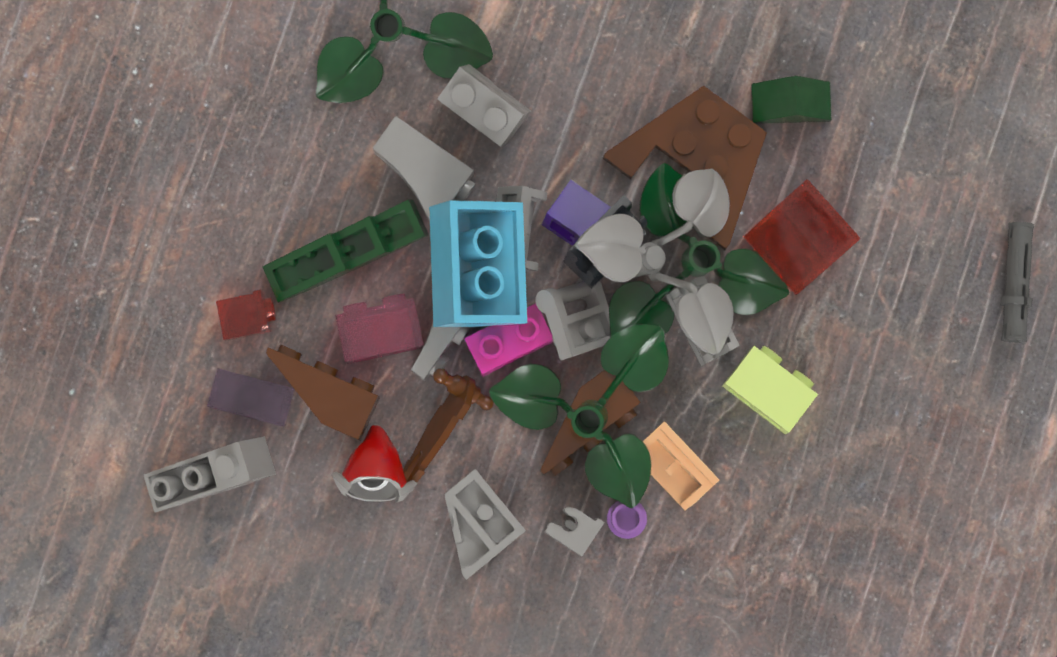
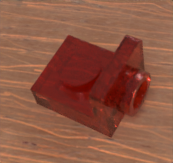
[216,289,276,341]

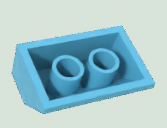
[429,200,527,327]

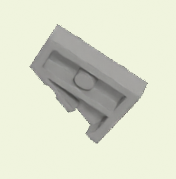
[444,469,526,580]

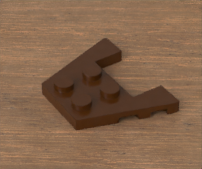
[603,86,767,250]

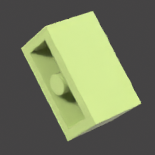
[722,346,818,434]

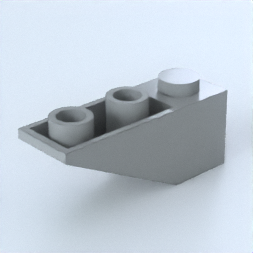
[144,436,276,513]

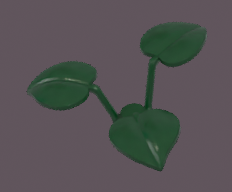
[316,0,493,103]
[609,163,789,338]
[489,324,669,508]

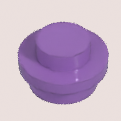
[607,501,647,539]

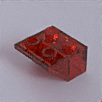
[743,179,861,296]

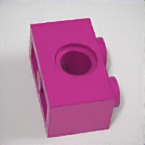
[464,303,553,377]

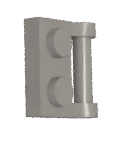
[535,278,610,360]

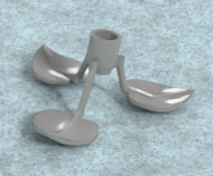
[575,168,734,355]

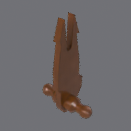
[403,368,494,483]

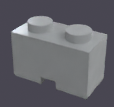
[437,64,532,147]

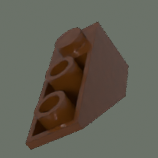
[265,344,380,441]
[540,370,641,476]

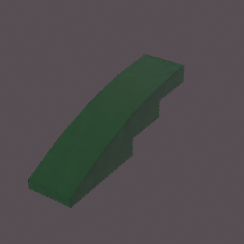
[262,199,429,303]

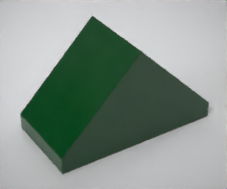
[751,75,831,124]

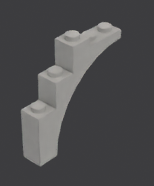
[373,116,476,381]

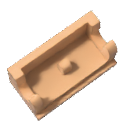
[643,421,719,511]

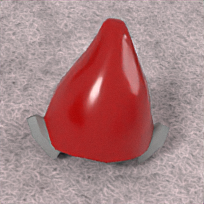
[331,425,417,503]

